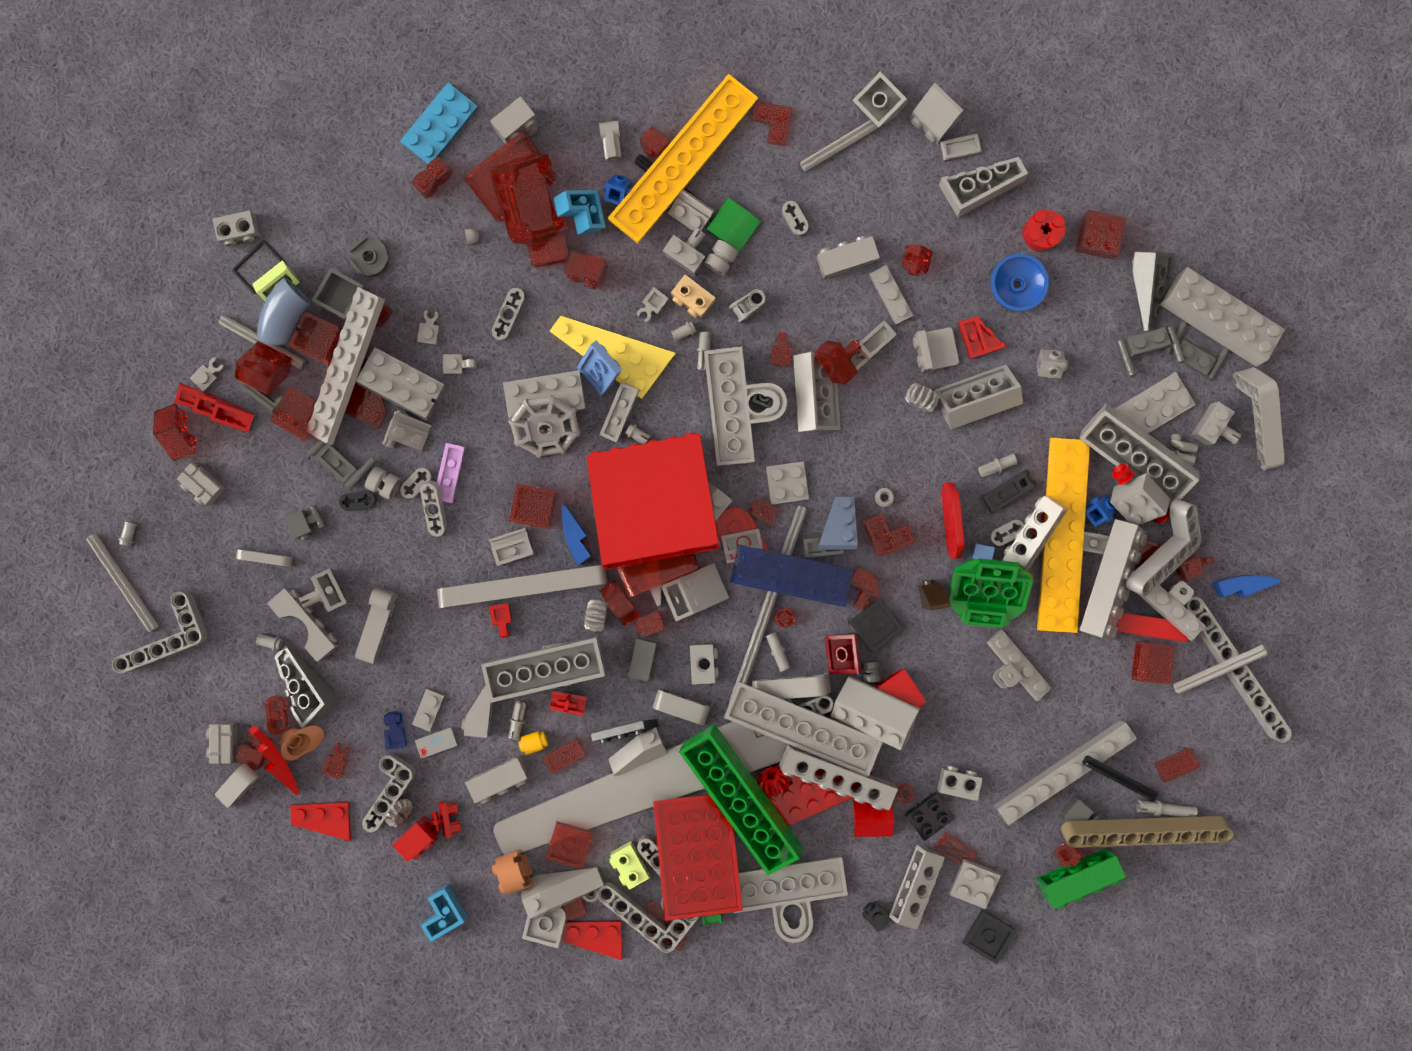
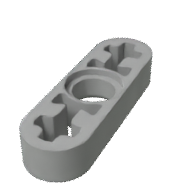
[492,288,525,341]
[420,481,447,536]
[236,549,293,567]

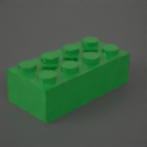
[1036,848,1126,909]

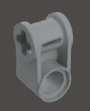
[729,289,765,323]

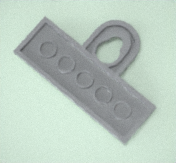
[704,346,787,466]
[734,856,848,943]

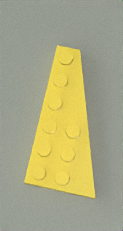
[550,316,676,399]

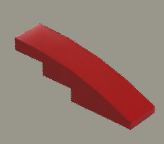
[174,383,255,432]
[1116,613,1188,642]
[249,725,299,796]

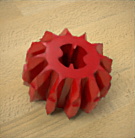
[757,765,791,798]

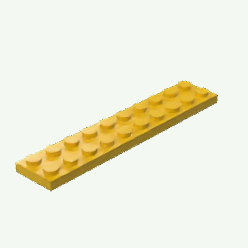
[608,74,758,244]
[1037,438,1090,633]

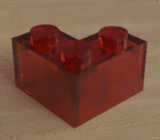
[564,251,609,290]
[153,403,197,462]
[862,514,915,557]

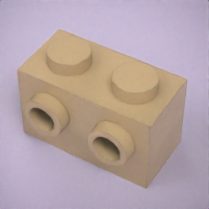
[671,275,715,319]

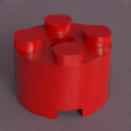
[1022,210,1065,252]

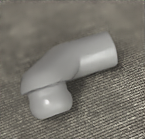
[1169,434,1198,453]

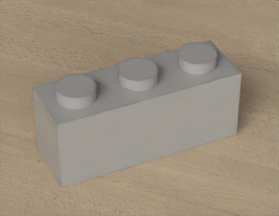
[816,235,880,279]
[465,755,529,804]

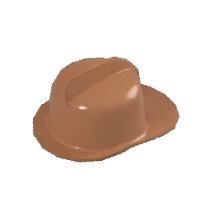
[279,725,324,761]

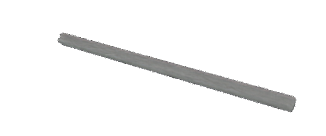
[729,506,807,702]

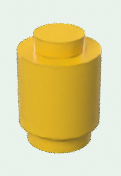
[519,731,549,755]

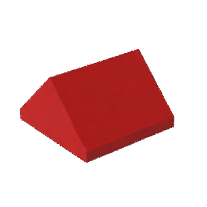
[853,798,894,837]

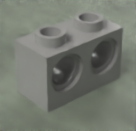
[212,210,260,247]
[937,765,983,801]

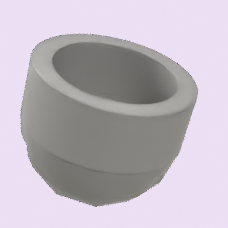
[464,228,479,245]

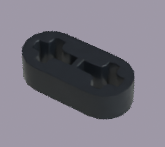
[339,491,377,511]

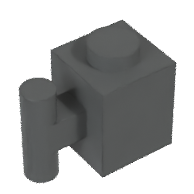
[284,505,326,541]
[1059,796,1101,823]

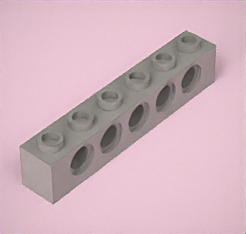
[779,744,898,810]

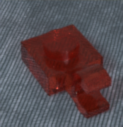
[770,332,791,366]

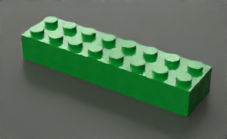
[679,724,803,876]

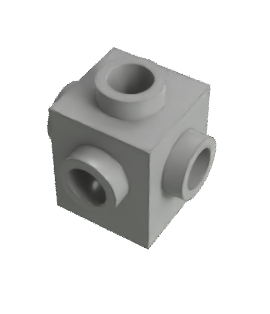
[1037,349,1068,378]

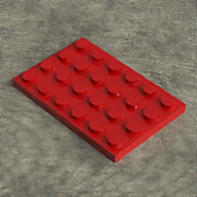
[653,795,743,921]

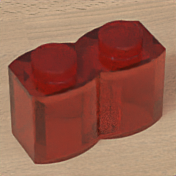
[411,157,452,199]

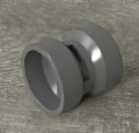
[861,661,882,683]

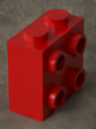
[874,668,926,709]

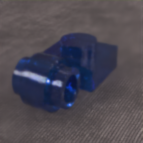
[384,711,407,750]

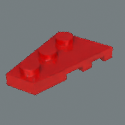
[290,802,351,841]
[564,920,622,960]

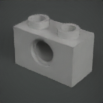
[690,643,719,684]

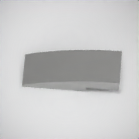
[838,321,897,376]

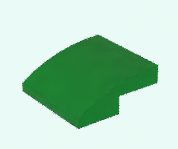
[706,198,761,253]

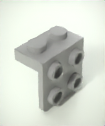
[913,328,959,372]

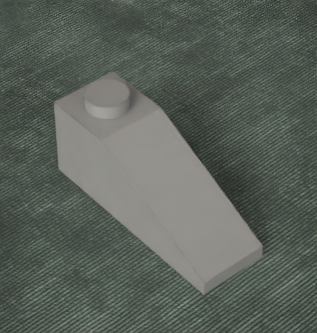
[461,685,493,738]
[609,728,668,776]

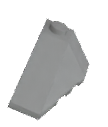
[521,868,604,919]

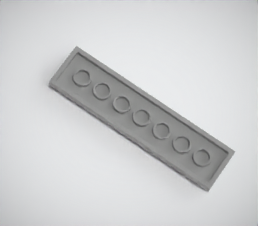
[307,287,385,445]
[724,681,883,777]

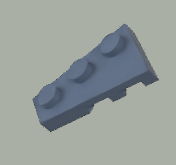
[818,497,858,549]

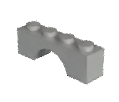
[267,588,339,662]

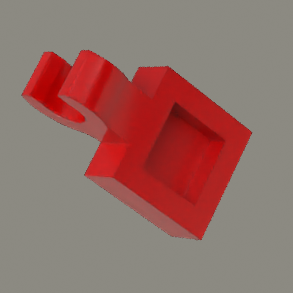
[489,603,512,638]

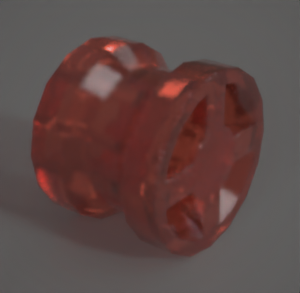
[775,608,795,628]

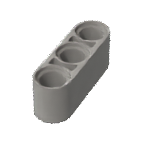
[652,689,711,725]
[215,763,259,809]

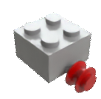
[1110,464,1170,525]

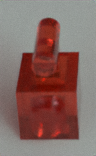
[1176,556,1214,582]
[235,732,272,771]

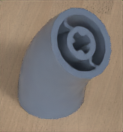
[257,277,311,345]

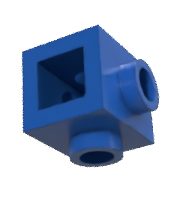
[604,175,632,205]
[1085,494,1117,527]

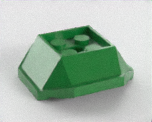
[948,558,1033,628]

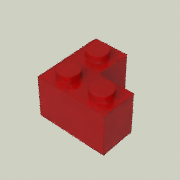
[392,816,439,862]

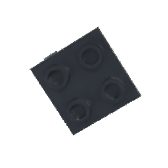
[905,792,955,841]

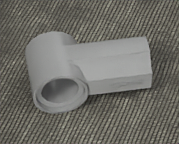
[599,121,622,161]

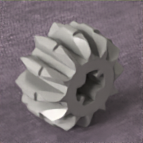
[905,383,940,412]
[584,599,608,632]

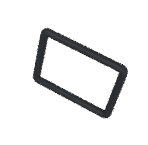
[232,241,286,294]

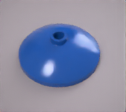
[990,253,1049,312]

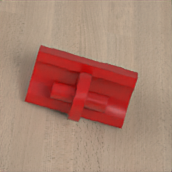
[549,690,587,716]
[428,801,461,839]

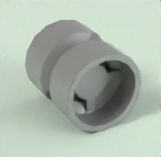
[704,240,738,276]
[365,466,401,500]

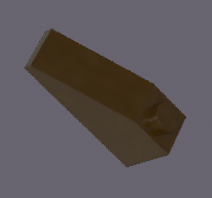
[918,579,951,611]

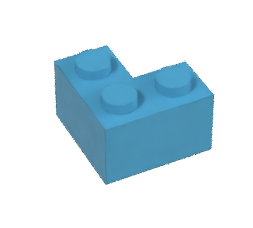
[554,190,606,235]
[421,883,468,942]

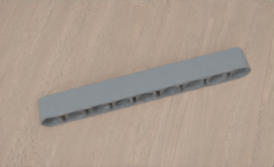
[437,565,608,608]
[1184,596,1292,742]

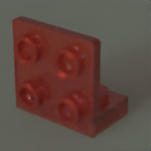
[269,387,316,442]
[1131,641,1174,684]

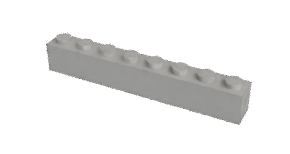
[993,720,1137,825]

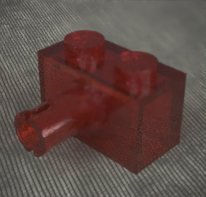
[814,340,861,385]

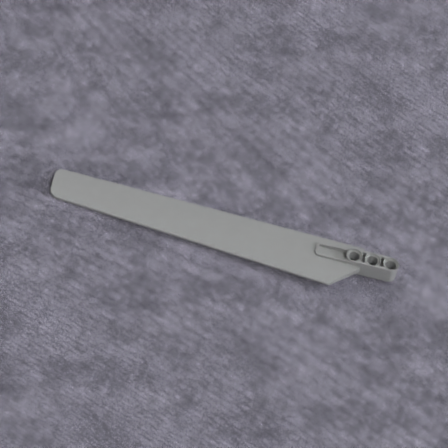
[493,694,833,854]

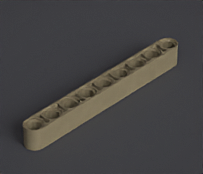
[1061,816,1234,848]

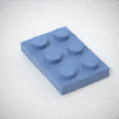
[577,340,622,397]

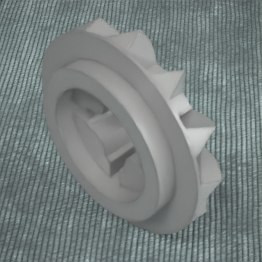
[385,799,413,827]

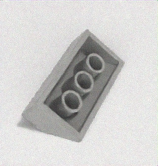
[793,352,841,432]
[934,364,1023,429]
[830,676,920,750]

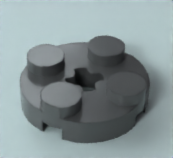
[350,238,390,277]

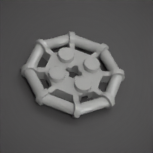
[508,395,581,458]

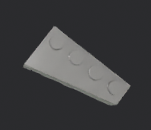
[939,157,1028,218]

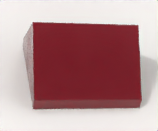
[825,633,861,674]

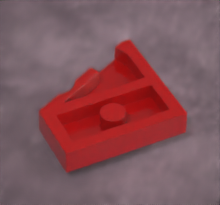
[958,316,1006,359]

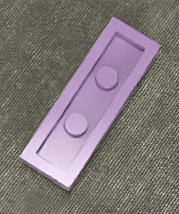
[435,443,466,503]

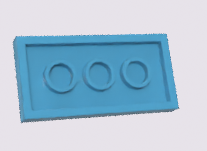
[400,83,478,167]

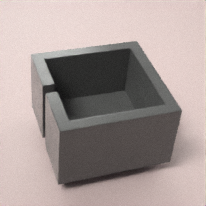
[311,267,369,320]

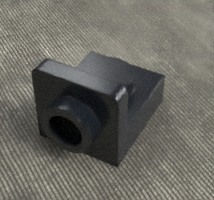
[862,901,892,932]

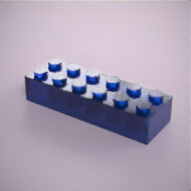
[730,544,854,607]

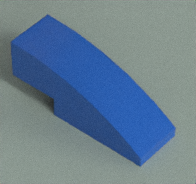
[561,504,592,565]
[1212,575,1280,597]

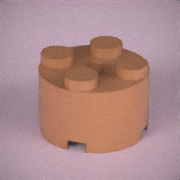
[492,849,533,895]

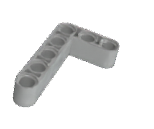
[1233,367,1285,471]
[1126,499,1202,596]
[112,591,208,673]
[597,882,698,953]

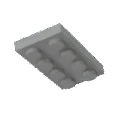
[1115,372,1196,433]

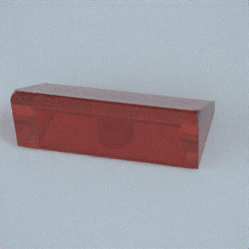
[1154,747,1200,783]

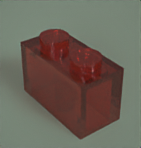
[527,234,570,268]

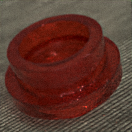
[895,784,915,803]

